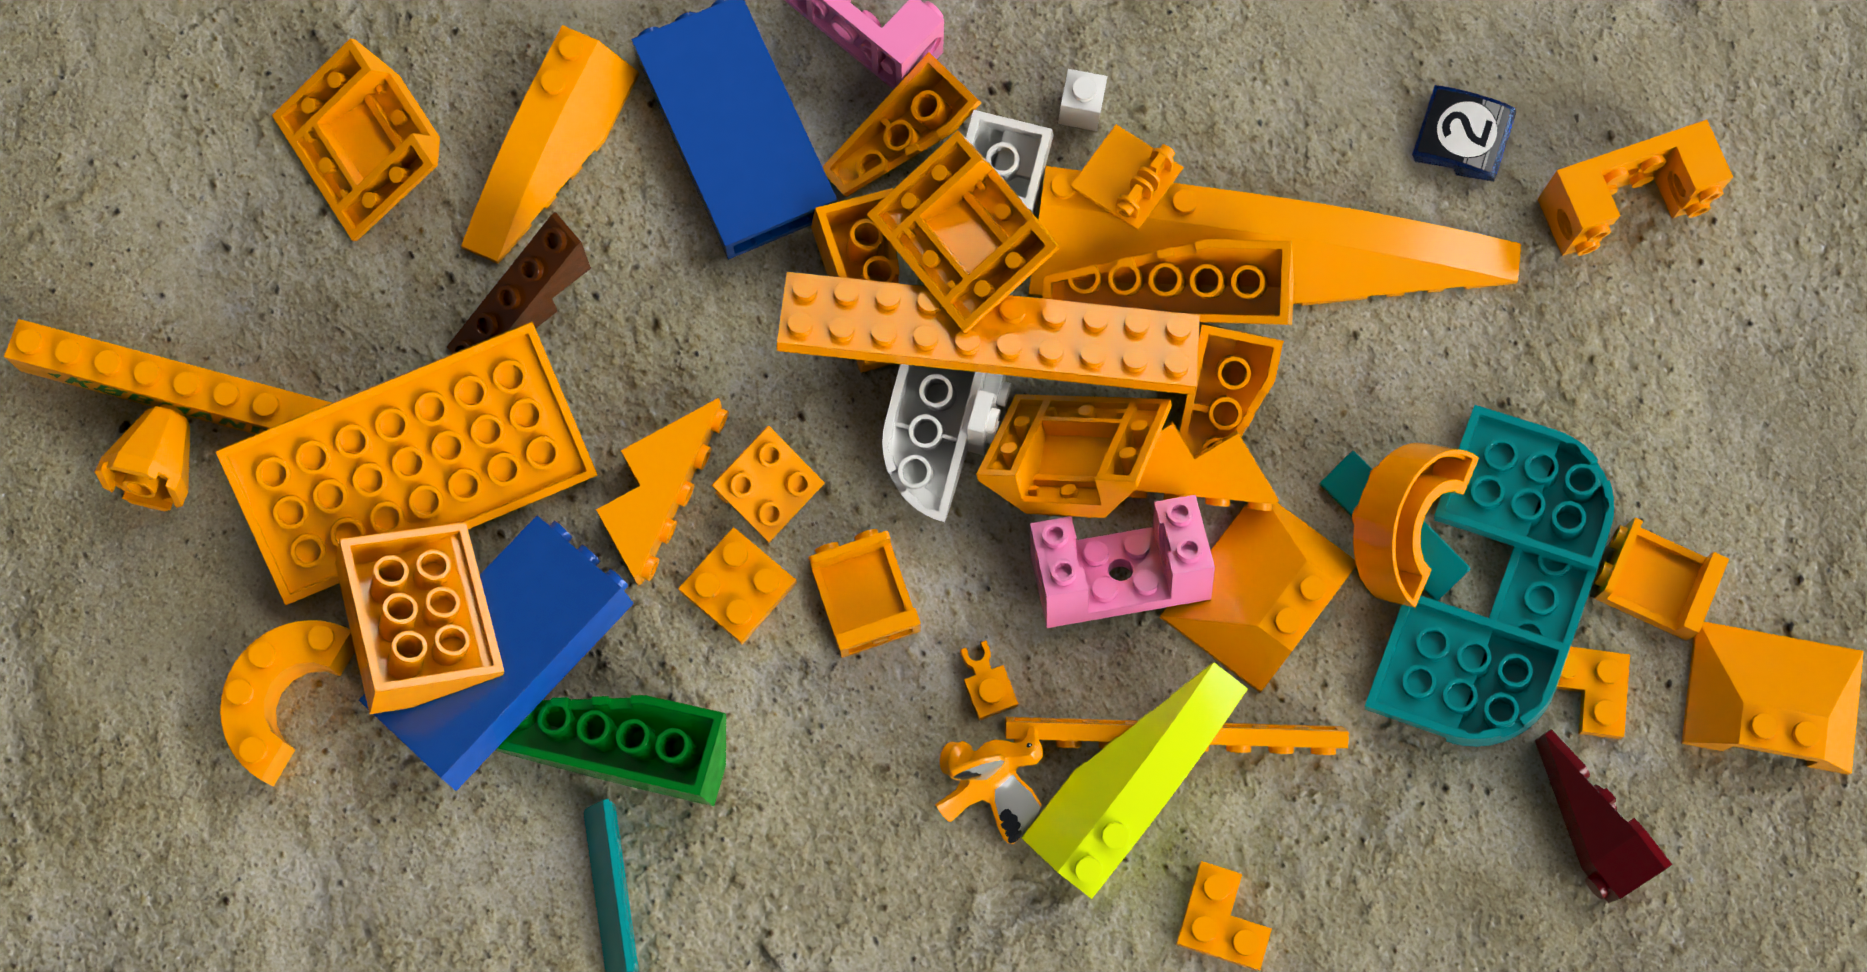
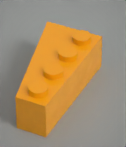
[811,188,899,373]

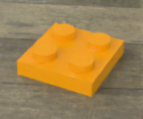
[678,527,797,645]

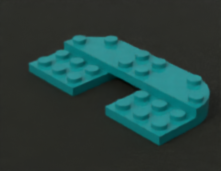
[1365,405,1614,747]

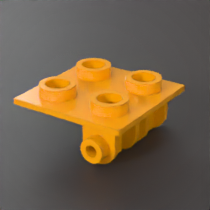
[1070,124,1184,231]
[711,426,825,542]

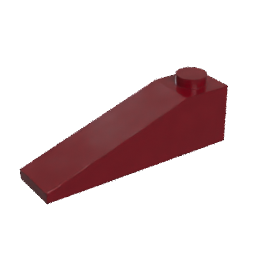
[1535,729,1673,903]

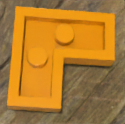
[1556,647,1630,739]
[1175,861,1272,971]

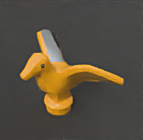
[935,726,1043,844]

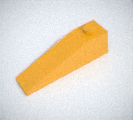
[822,52,981,197]
[1179,323,1284,455]

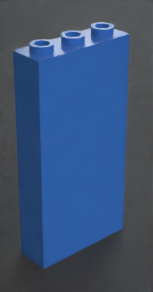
[631,0,838,260]
[359,515,634,791]

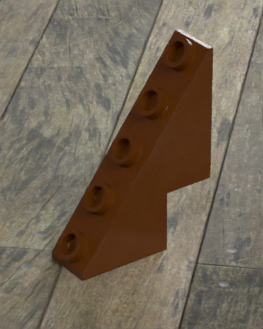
[447,212,591,354]

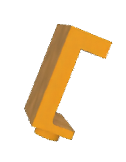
[1594,517,1729,641]
[808,529,921,658]

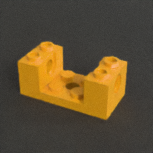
[1537,119,1733,256]

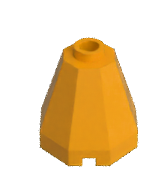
[95,404,190,512]

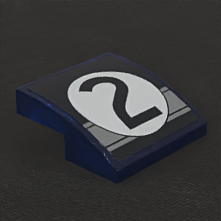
[1412,85,1517,182]

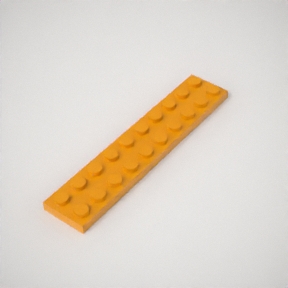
[777,272,1200,395]

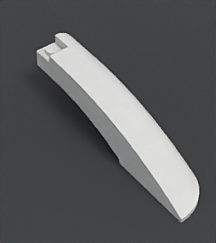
[882,110,1054,523]

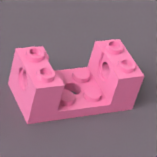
[784,0,944,90]
[1030,495,1215,628]

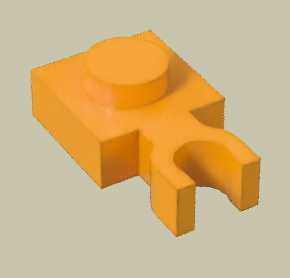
[960,640,1019,721]

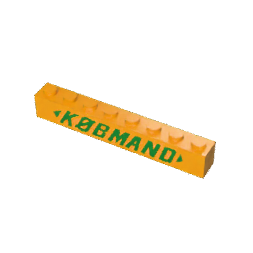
[4,319,332,434]

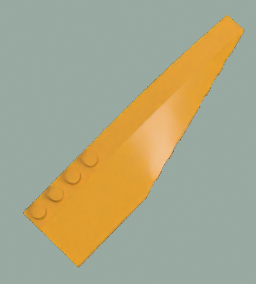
[1028,166,1521,306]

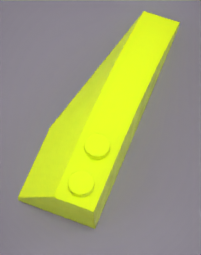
[1021,662,1248,899]

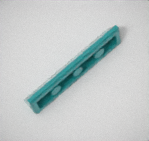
[1319,451,1471,601]
[583,799,639,972]

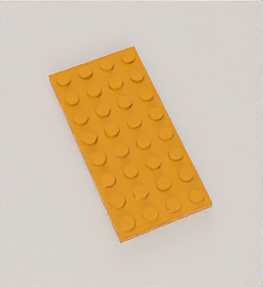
[216,321,598,606]

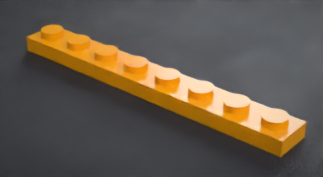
[1005,717,1349,755]

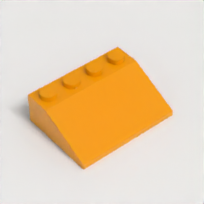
[335,522,504,714]

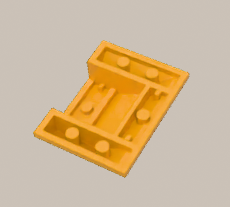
[272,38,440,241]
[867,130,1060,333]
[976,394,1172,518]
[1159,503,1356,693]
[1681,622,1864,775]

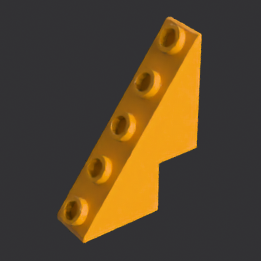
[596,398,729,586]
[1128,421,1279,511]

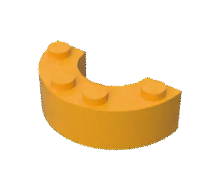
[1352,443,1479,608]
[220,620,355,786]

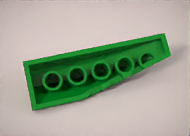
[495,695,726,806]

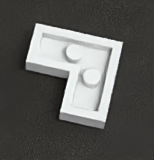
[967,373,1011,456]

